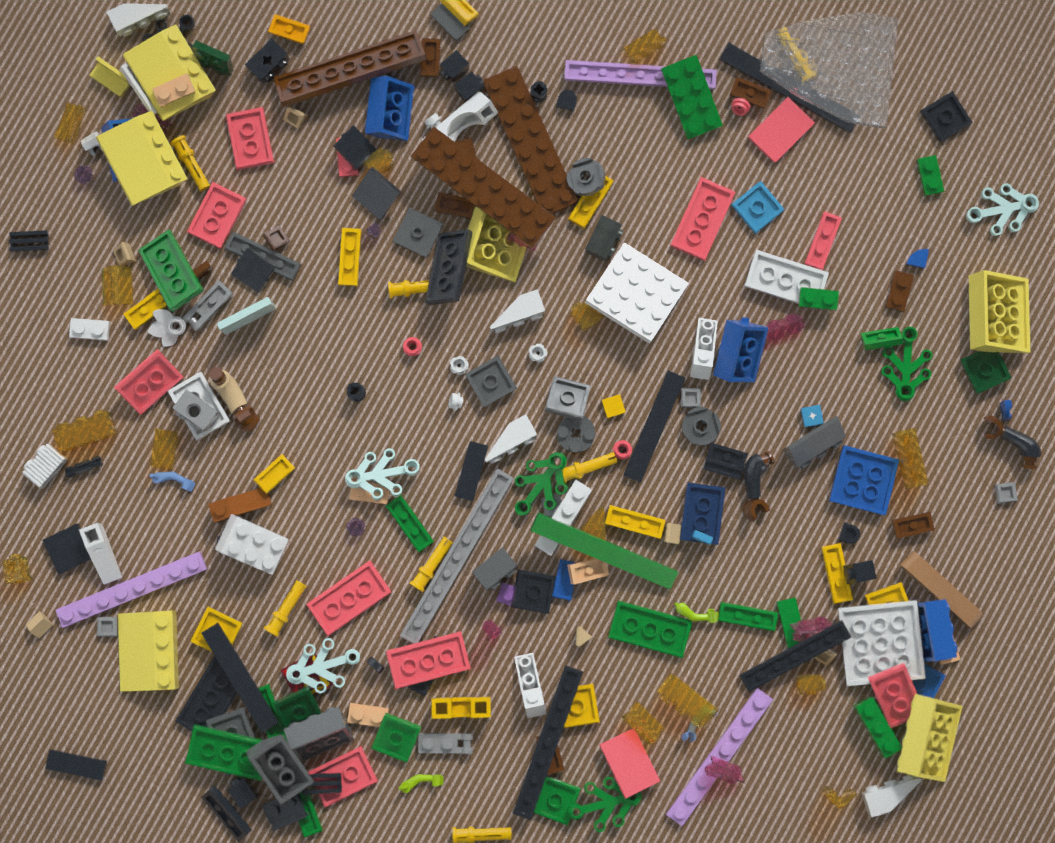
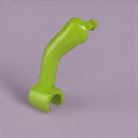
[674,602,719,623]
[399,774,444,793]

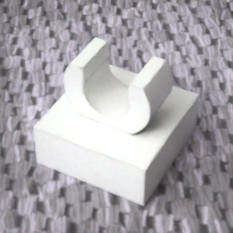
[81,131,103,156]

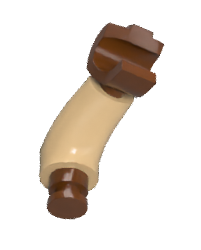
[209,367,260,432]

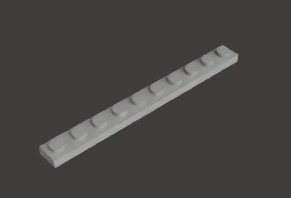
[400,468,514,644]

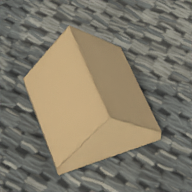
[283,105,308,129]
[113,242,136,267]
[663,523,682,544]
[26,611,54,638]
[576,626,592,646]
[814,648,837,666]

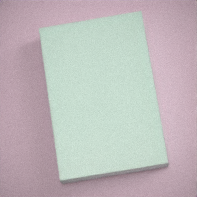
[217,297,276,335]

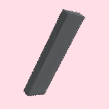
[225,232,301,281]

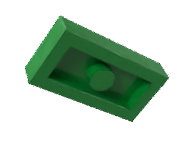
[916,155,944,196]
[798,287,839,311]
[861,327,903,351]

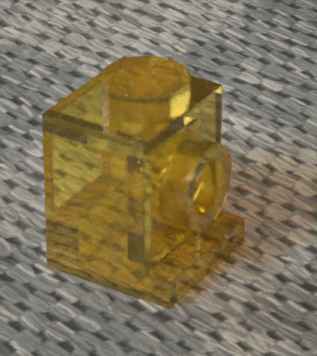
[2,554,33,585]
[796,674,826,695]

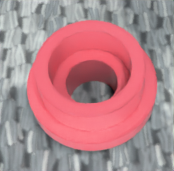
[731,98,750,116]
[403,337,422,356]
[613,440,632,460]

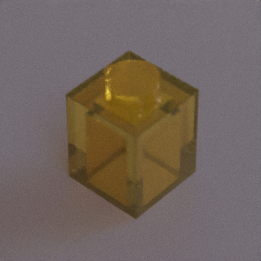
[364,147,394,175]

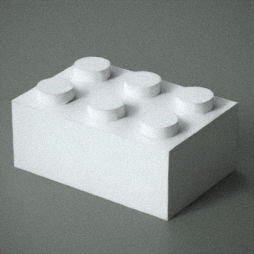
[215,514,289,575]

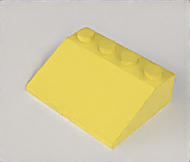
[123,25,216,121]
[96,111,187,206]
[466,206,527,282]
[969,270,1030,353]
[118,611,179,691]
[897,694,963,782]

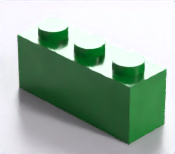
[852,696,902,758]

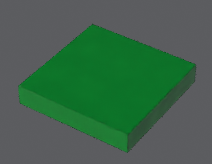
[371,712,421,763]
[534,775,581,826]

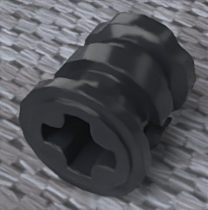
[347,382,366,402]

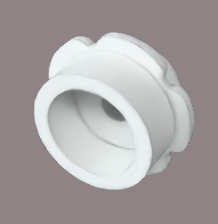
[424,113,442,129]
[529,344,547,363]
[450,356,469,375]
[448,392,463,411]

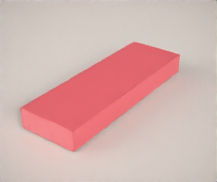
[804,211,842,270]

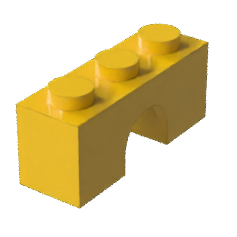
[432,696,491,719]

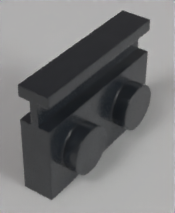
[703,442,748,480]
[262,793,309,831]

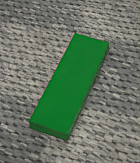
[386,495,434,553]
[776,597,806,648]
[718,602,778,631]

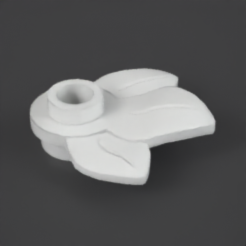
[148,309,186,347]

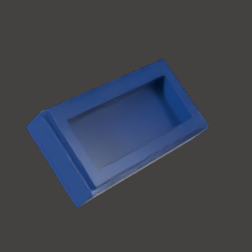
[552,559,576,601]

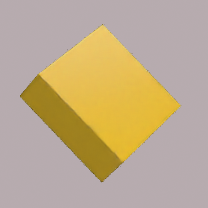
[601,394,626,418]

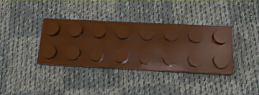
[273,30,427,107]
[483,66,579,214]
[410,126,556,249]

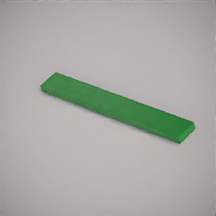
[530,512,678,589]
[259,684,323,838]

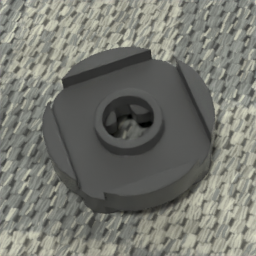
[567,158,606,196]
[682,407,721,446]
[557,416,595,453]

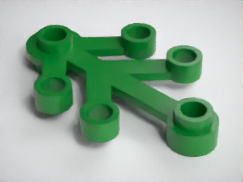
[881,327,933,401]
[515,452,568,516]
[567,776,642,832]

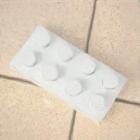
[744,250,829,310]

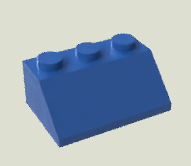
[365,76,414,141]
[713,320,769,382]
[917,599,957,661]

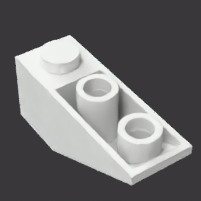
[107,3,171,37]
[490,289,545,333]
[690,318,718,380]
[485,414,537,464]
[79,523,122,585]
[514,653,546,718]
[861,775,922,817]

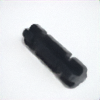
[65,456,103,478]

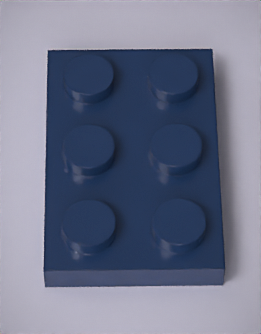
[680,482,726,545]

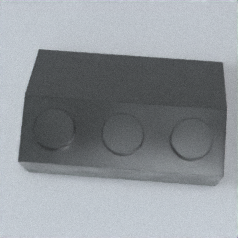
[783,416,846,469]
[284,707,355,762]
[246,735,314,804]

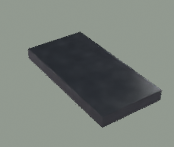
[425,229,473,305]
[175,655,237,731]

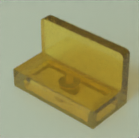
[623,28,667,64]
[54,102,87,145]
[101,265,133,306]
[150,428,178,470]
[621,701,664,745]
[821,786,858,810]

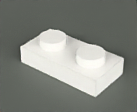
[69,318,111,341]

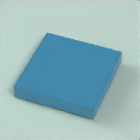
[731,181,785,234]

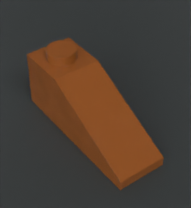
[208,488,272,523]

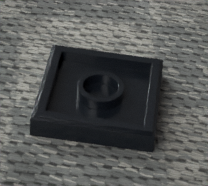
[920,91,973,143]
[352,167,401,220]
[42,523,91,575]
[511,569,556,614]

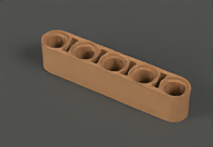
[900,551,984,629]

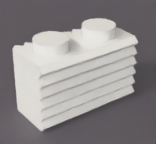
[22,444,68,489]

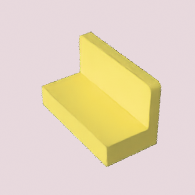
[90,56,131,98]

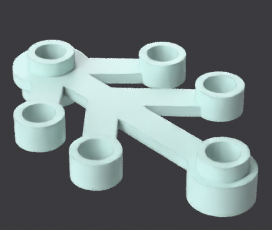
[966,183,1039,236]
[345,448,419,501]
[286,638,360,693]

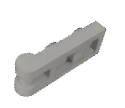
[183,280,233,332]
[418,733,473,754]

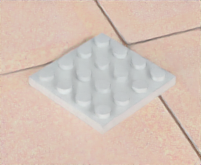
[585,243,689,344]
[838,600,926,686]

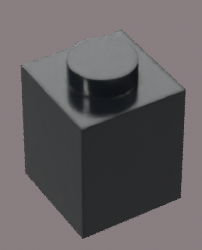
[440,50,470,83]
[454,71,484,102]
[843,560,877,584]
[228,777,259,809]

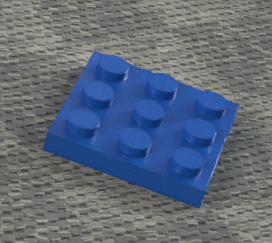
[829,445,899,516]

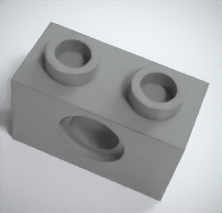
[173,389,220,432]

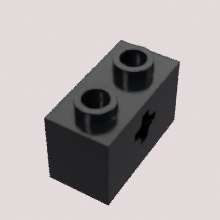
[245,38,289,85]

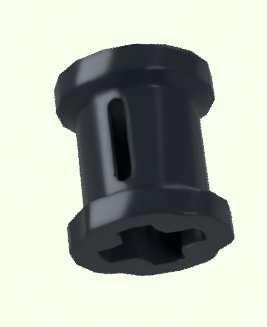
[530,81,547,103]

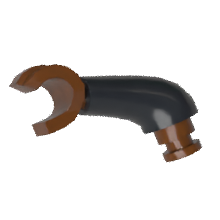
[983,415,1041,469]
[743,451,775,522]

